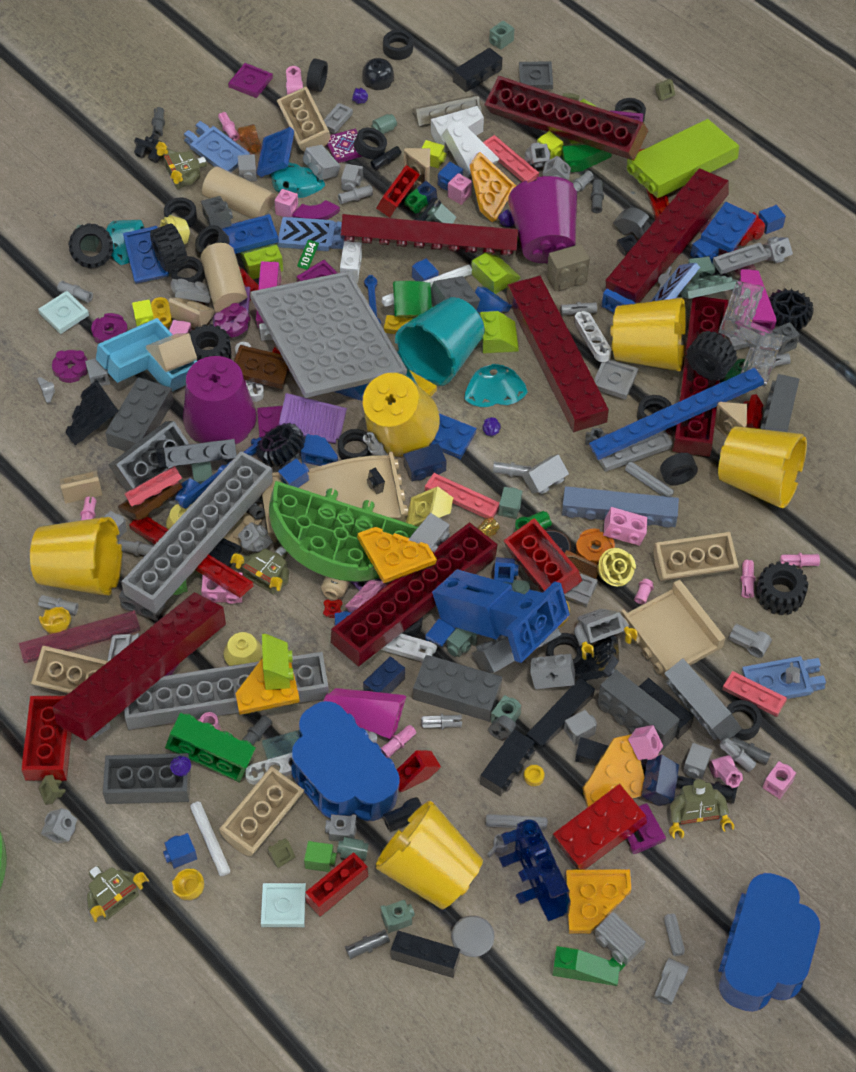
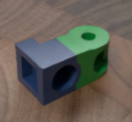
[404,181,438,213]

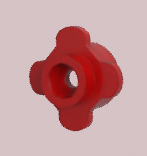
[323,599,343,618]

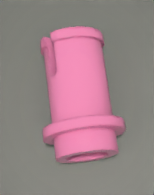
[634,579,654,605]

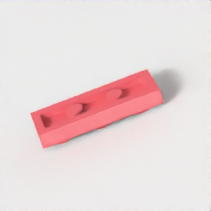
[125,466,182,506]
[723,671,787,717]

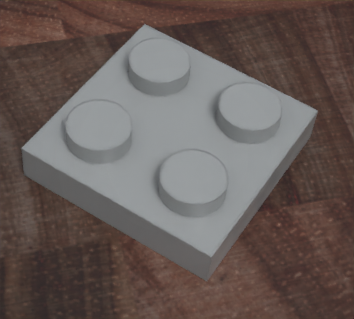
[594,360,638,400]

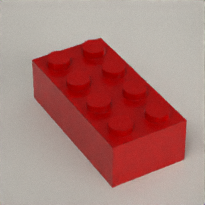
[503,518,583,594]
[21,696,72,781]
[553,783,647,870]

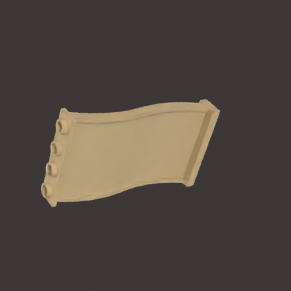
[262,452,408,543]

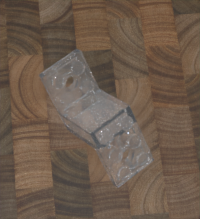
[718,281,784,387]

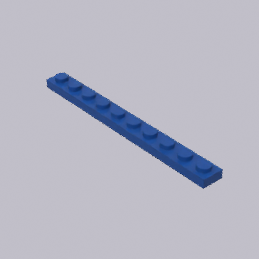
[589,368,764,460]

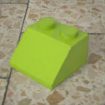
[240,244,284,279]
[471,252,521,294]
[480,311,519,354]
[262,634,294,690]

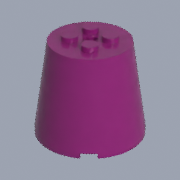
[508,176,577,263]
[183,356,257,445]

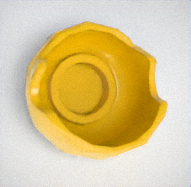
[39,607,71,634]
[172,869,205,901]

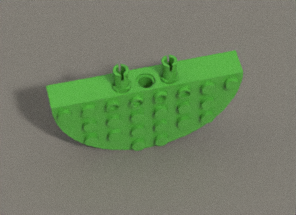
[269,481,418,581]

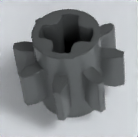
[585,428,608,447]

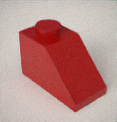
[396,750,441,792]

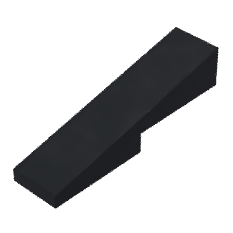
[526,678,596,749]
[575,736,647,777]

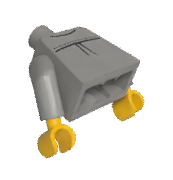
[574,609,637,660]

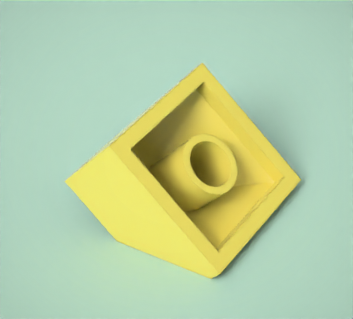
[406,486,453,526]

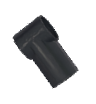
[383,797,422,832]

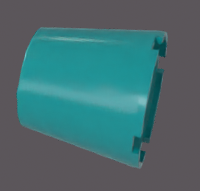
[395,297,485,386]

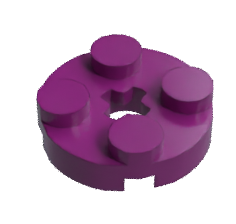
[214,303,251,337]
[91,313,128,343]
[52,350,88,383]

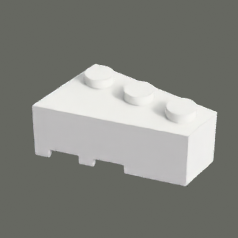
[431,106,484,154]
[442,122,499,178]

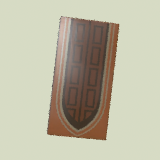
[565,550,598,579]

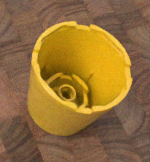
[610,298,686,371]
[363,373,440,457]
[718,426,807,508]
[30,517,122,596]
[375,801,483,909]

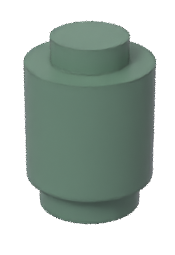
[371,114,397,134]
[337,837,369,860]

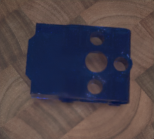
[499,819,571,922]

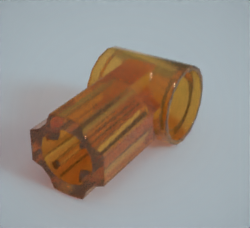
[238,124,262,154]

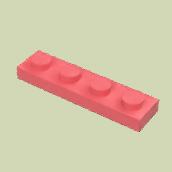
[483,135,539,183]
[425,473,499,521]

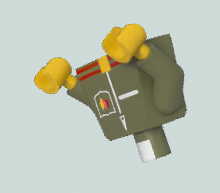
[156,142,207,189]
[230,547,289,595]
[669,779,734,839]
[87,866,149,922]

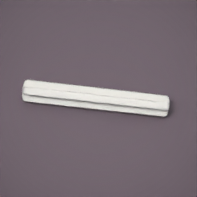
[190,801,230,876]

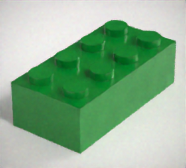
[165,712,256,783]

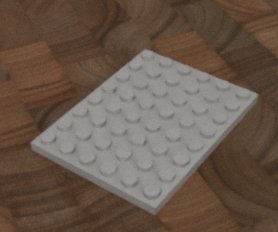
[250,271,407,398]

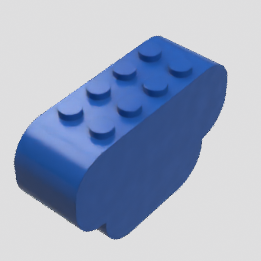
[292,701,400,821]
[718,873,820,1012]

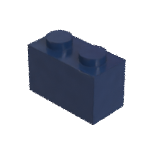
[403,443,447,482]
[363,656,405,694]
[641,755,679,806]

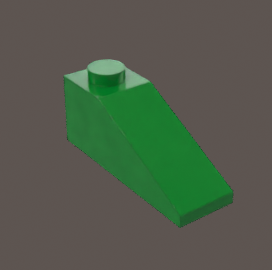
[561,145,612,172]
[552,946,620,986]

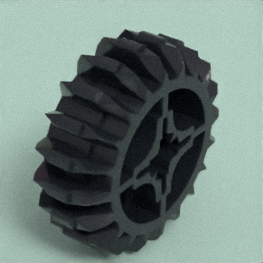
[769,287,814,330]
[256,423,306,467]

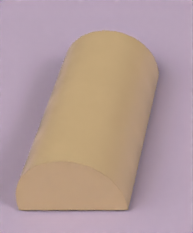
[277,86,330,152]
[202,166,277,219]
[201,243,248,313]
[654,532,739,581]
[31,646,108,694]
[219,766,304,856]

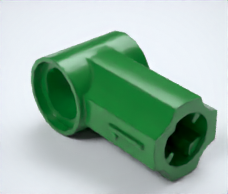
[514,511,552,532]

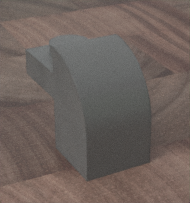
[613,208,651,239]

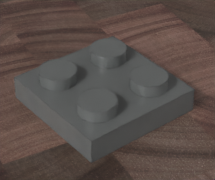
[519,61,553,90]

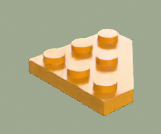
[469,152,516,222]
[357,527,437,584]
[235,658,300,715]
[583,734,644,807]
[566,869,631,934]

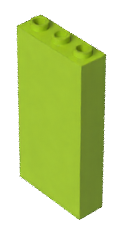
[627,119,740,198]

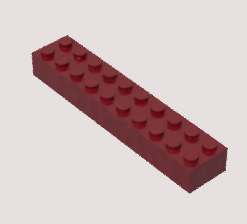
[484,75,649,161]
[605,168,729,303]
[341,214,518,256]
[507,275,609,433]
[673,296,729,457]
[330,522,498,667]
[53,592,226,741]

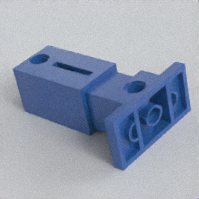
[432,570,570,663]

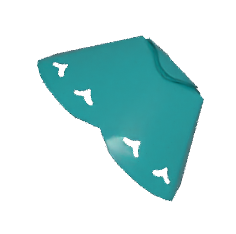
[271,162,325,198]
[106,220,145,265]
[464,363,528,407]

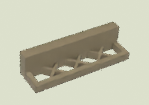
[412,95,482,126]

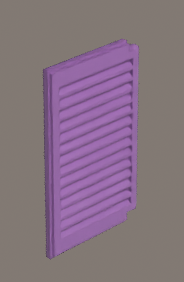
[278,393,347,444]

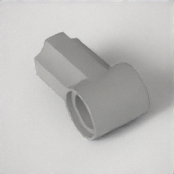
[729,624,772,658]
[654,958,689,1005]

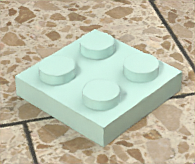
[38,291,89,334]
[261,883,306,927]

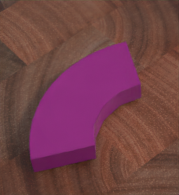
[292,200,340,220]

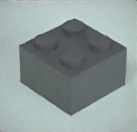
[431,276,480,310]

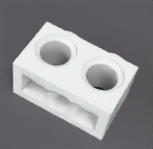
[340,241,362,283]

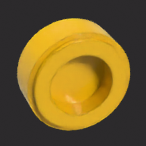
[524,765,545,786]

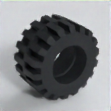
[68,223,113,269]
[150,223,188,272]
[189,324,232,361]
[686,331,737,381]
[756,561,809,615]

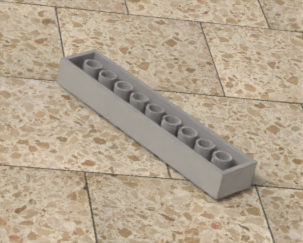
[122,451,273,613]
[124,652,329,730]

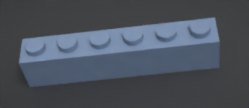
[562,486,679,527]

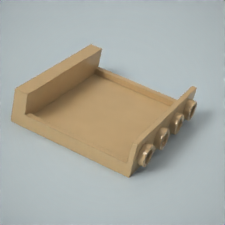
[621,580,725,680]

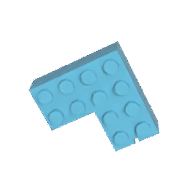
[96,318,197,391]

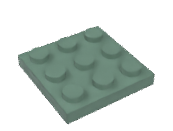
[678,275,740,299]

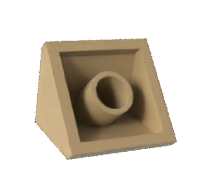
[404,148,430,186]
[169,298,215,328]
[146,333,197,372]
[715,402,747,438]
[60,471,102,504]

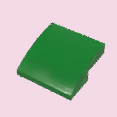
[393,281,432,319]

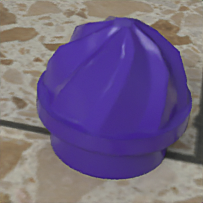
[352,87,368,104]
[498,209,514,227]
[482,417,501,437]
[170,755,191,777]

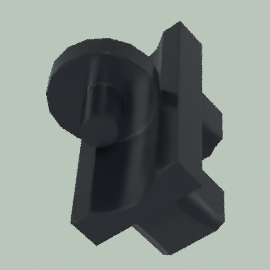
[134,134,164,163]

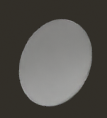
[451,916,494,957]

